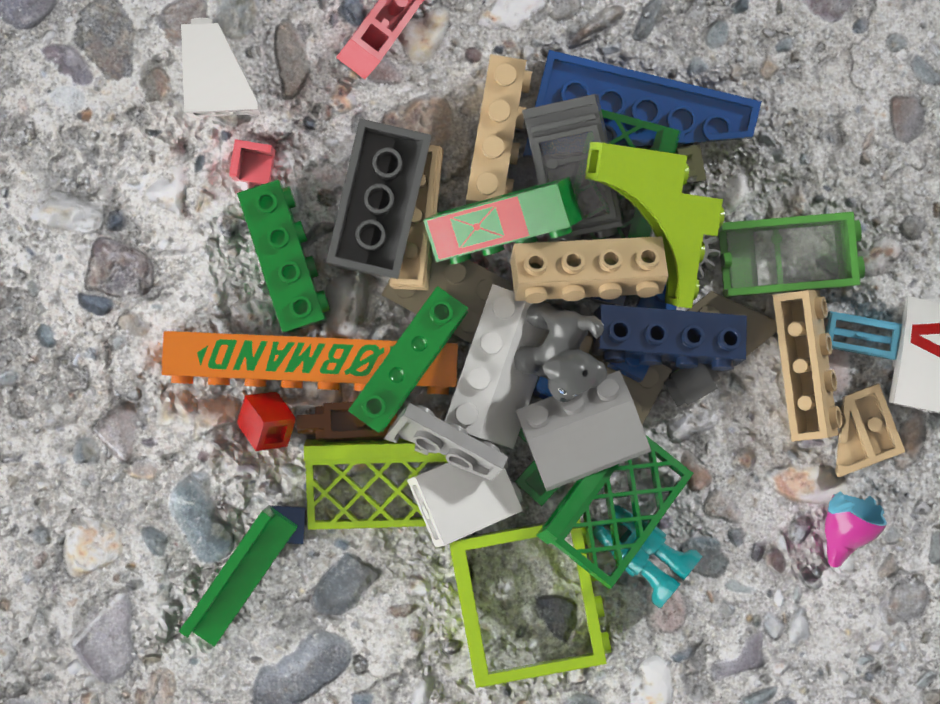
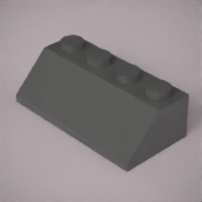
[326,118,432,279]

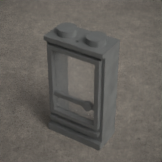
[522,94,625,241]

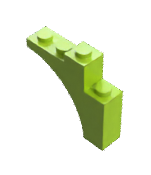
[585,142,725,308]

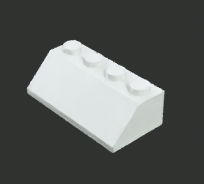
[444,284,550,449]

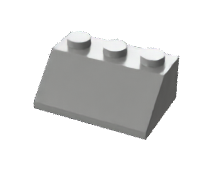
[515,370,651,491]

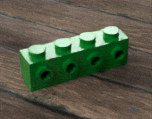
[237,179,330,334]

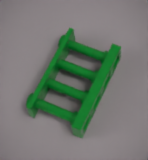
[348,286,469,433]

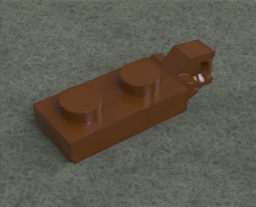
[296,402,397,442]

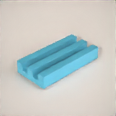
[825,311,902,360]

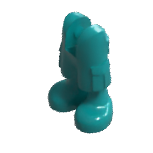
[593,504,703,608]

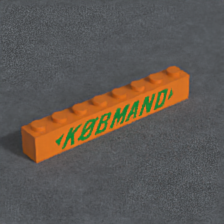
[162,331,458,395]

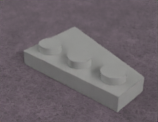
[384,403,508,480]

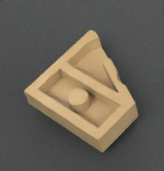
[835,384,905,477]

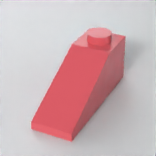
[336,0,424,79]

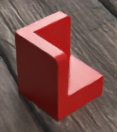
[237,392,296,451]

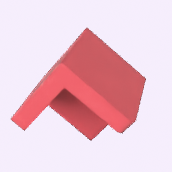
[229,139,276,185]

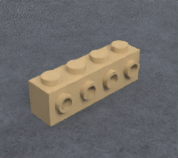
[466,54,532,204]
[510,236,668,303]
[772,290,842,442]

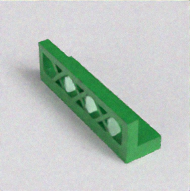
[179,505,298,647]

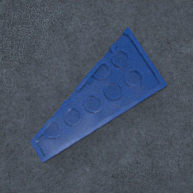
[523,50,762,157]

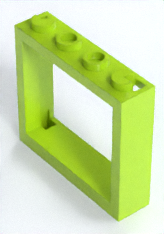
[449,519,612,688]

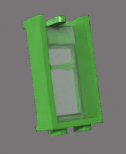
[718,212,865,298]

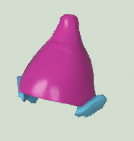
[825,491,887,568]

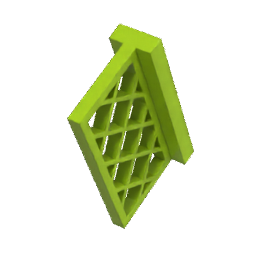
[304,437,448,530]

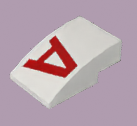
[888,296,940,414]

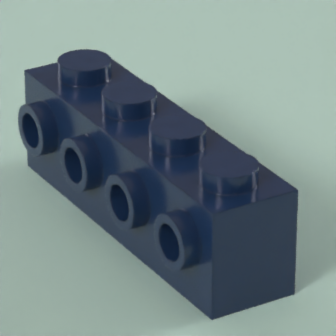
[592,304,747,371]

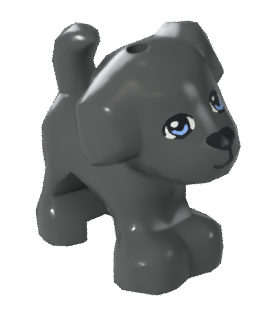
[514,301,608,403]

